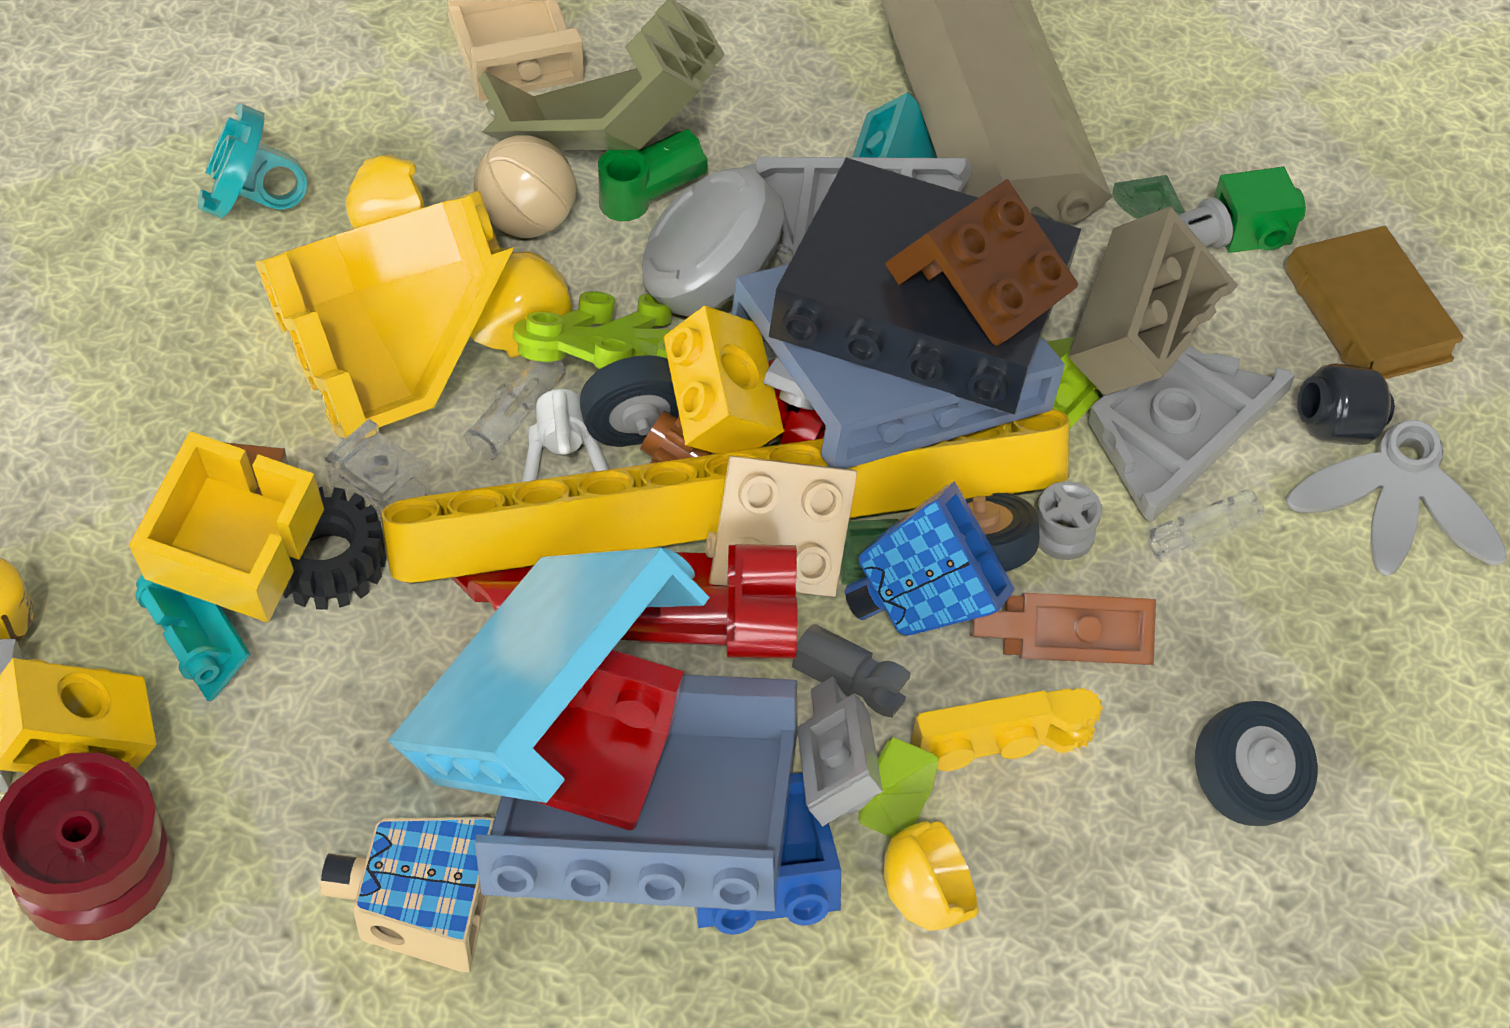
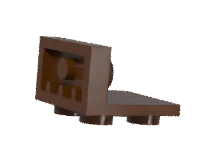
[884,179,1078,346]

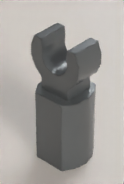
[792,624,911,718]

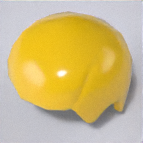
[883,821,979,931]

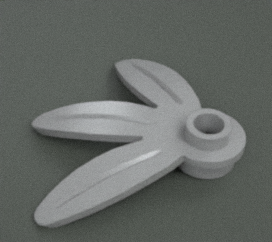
[1286,420,1507,575]

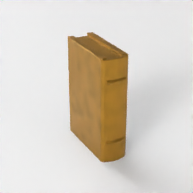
[1286,225,1464,379]

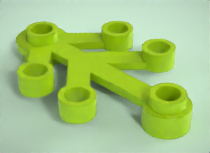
[513,291,672,369]

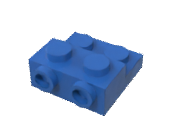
[694,773,841,935]

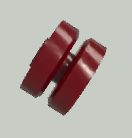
[0,753,174,941]

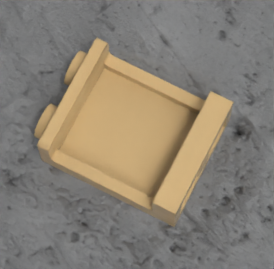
[447,0,584,101]

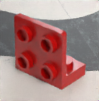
[533,650,684,830]

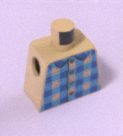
[320,817,494,973]

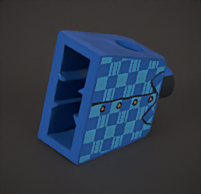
[845,481,1015,636]

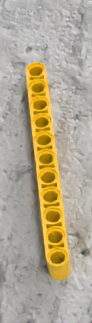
[381,409,1070,583]

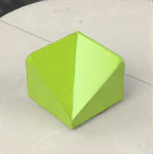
[858,737,939,838]

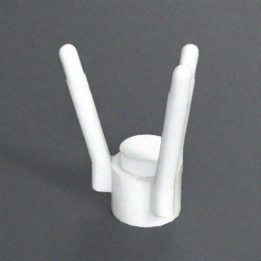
[522,389,609,482]

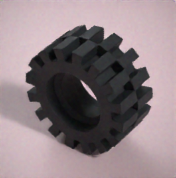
[282,487,386,610]

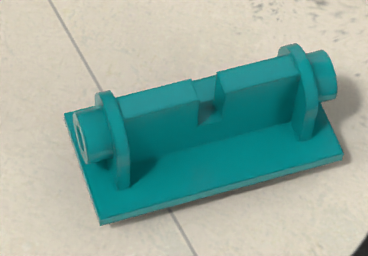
[135,575,251,701]

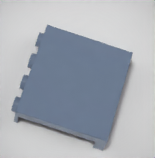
[732,264,1065,469]
[474,675,798,912]

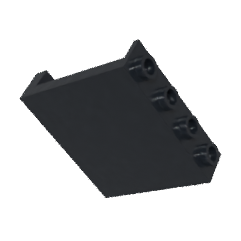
[769,158,1081,415]

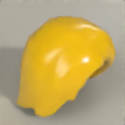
[346,154,424,229]
[471,251,572,358]

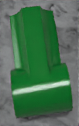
[598,129,708,221]

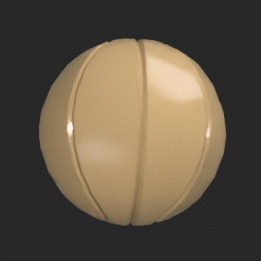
[473,135,576,238]

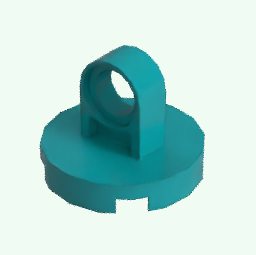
[198,103,307,219]

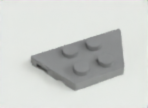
[756,157,973,264]
[1088,346,1295,523]

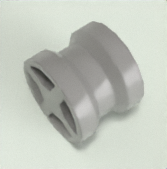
[1037,481,1102,560]

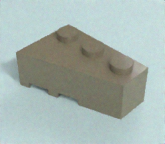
[1068,206,1238,396]

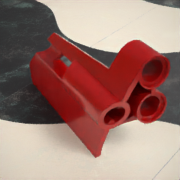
[452,544,798,659]

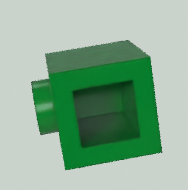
[1214,166,1306,253]

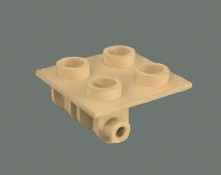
[706,455,857,597]

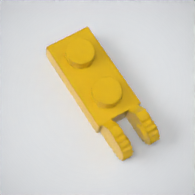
[910,687,1103,771]

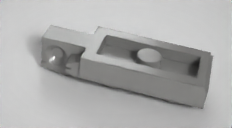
[797,676,883,826]

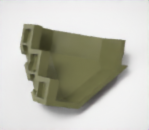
[478,0,725,150]

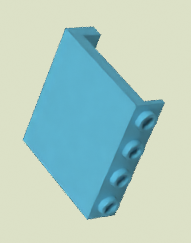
[387,547,710,803]

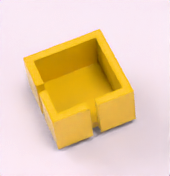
[129,431,324,623]

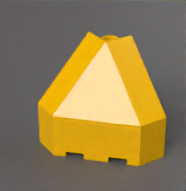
[255,190,514,439]

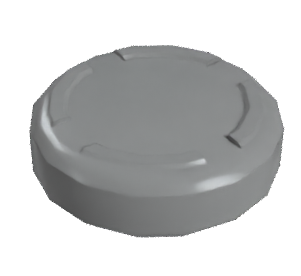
[642,168,784,316]

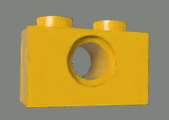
[663,305,784,454]
[0,658,157,773]

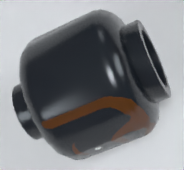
[1297,363,1395,445]

